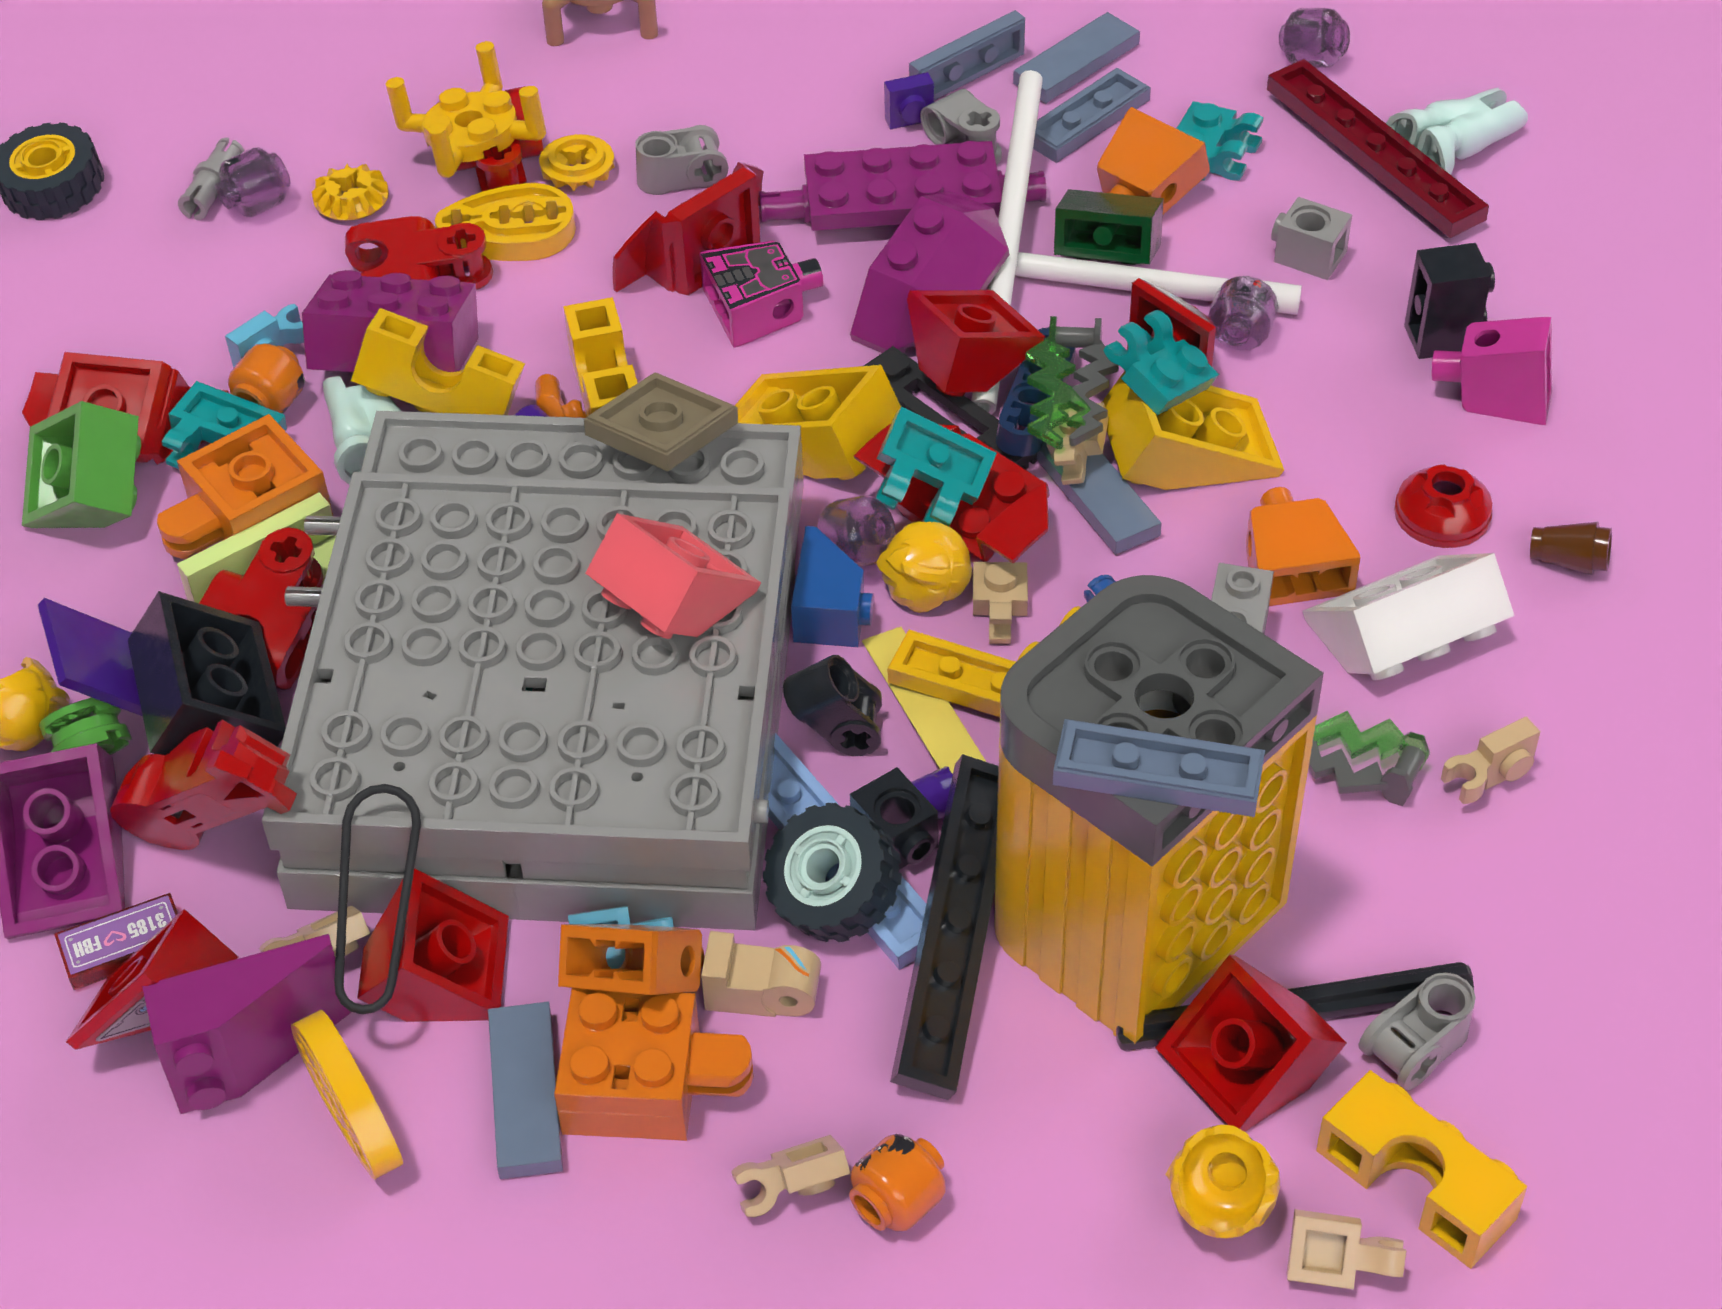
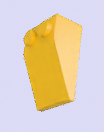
[735,365,901,480]
[1101,371,1284,490]

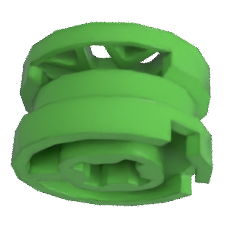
[39,697,132,755]

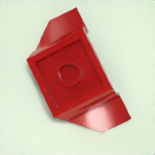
[613,162,764,295]
[22,352,229,465]
[854,424,1050,564]

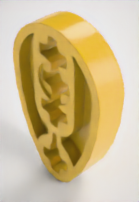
[434,183,576,261]
[291,1010,403,1180]

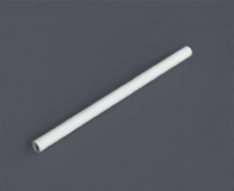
[972,70,1043,414]

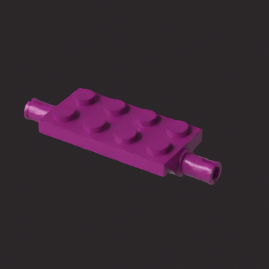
[759,141,1046,231]

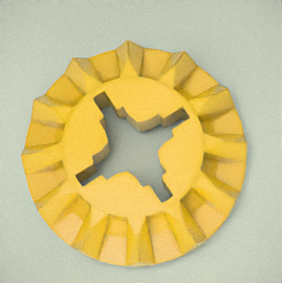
[539,134,615,191]
[311,163,389,220]

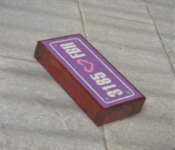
[54,893,178,990]

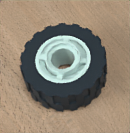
[763,803,902,942]

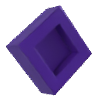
[884,72,934,130]

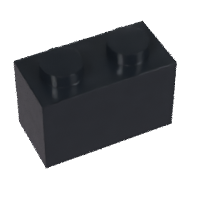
[1404,243,1495,359]

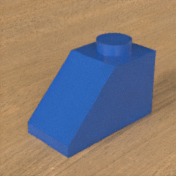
[791,526,874,647]

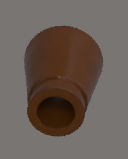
[1530,522,1612,575]

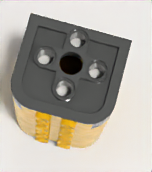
[994,575,1324,1050]

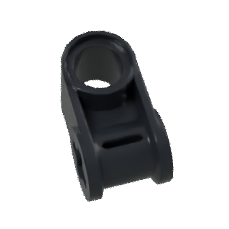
[783,655,882,756]

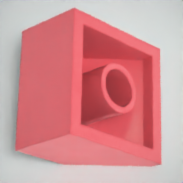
[585,513,761,639]

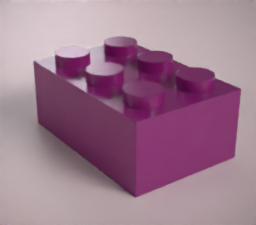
[302,270,479,372]

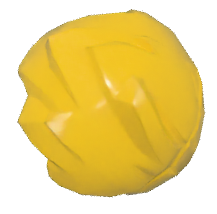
[876,521,972,613]
[0,657,70,751]
[1165,1124,1280,1238]

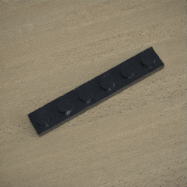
[890,754,999,1100]

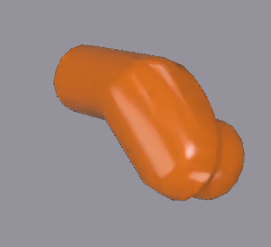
[535,374,587,418]

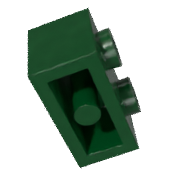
[1054,189,1164,265]

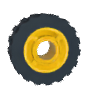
[0,122,104,220]

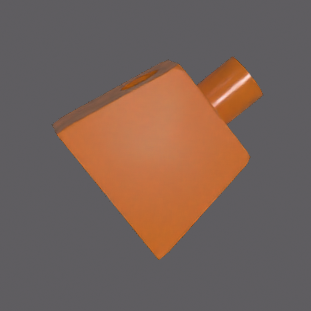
[1097,107,1210,215]
[1246,487,1361,606]
[558,924,705,995]

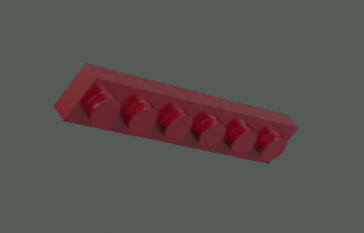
[1267,59,1489,238]

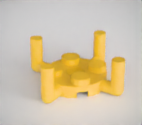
[385,41,546,178]

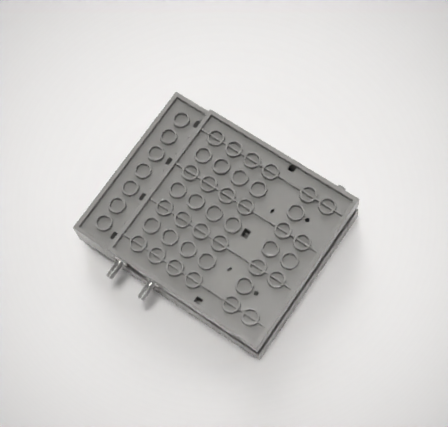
[262,411,804,931]

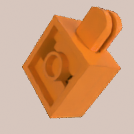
[157,414,333,559]
[554,988,754,1141]

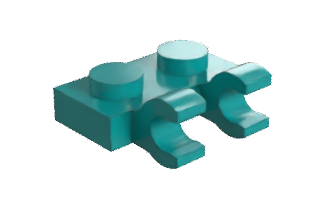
[1176,101,1263,181]
[1103,310,1220,415]
[162,381,287,469]
[874,407,997,526]

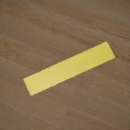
[862,626,986,773]

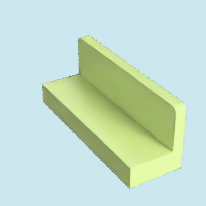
[177,492,336,603]

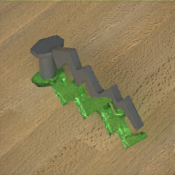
[1026,316,1119,449]
[1308,710,1430,806]

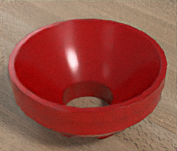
[1394,464,1493,548]

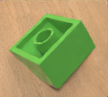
[22,401,141,528]

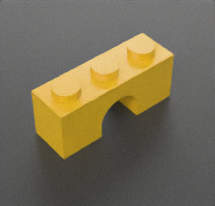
[563,297,638,416]
[351,308,525,415]
[1316,1070,1528,1269]

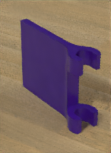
[38,598,142,716]

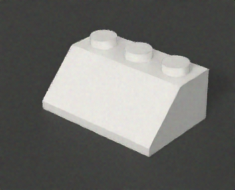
[1302,553,1515,680]

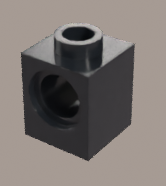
[850,767,938,870]

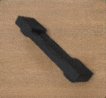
[864,346,1037,470]

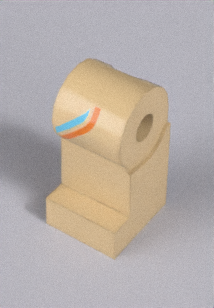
[701,931,821,1017]

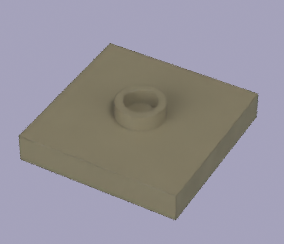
[584,372,738,472]

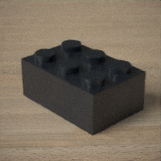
[128,591,286,755]

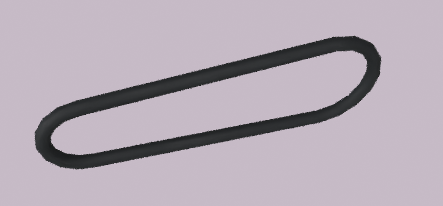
[334,784,421,1014]

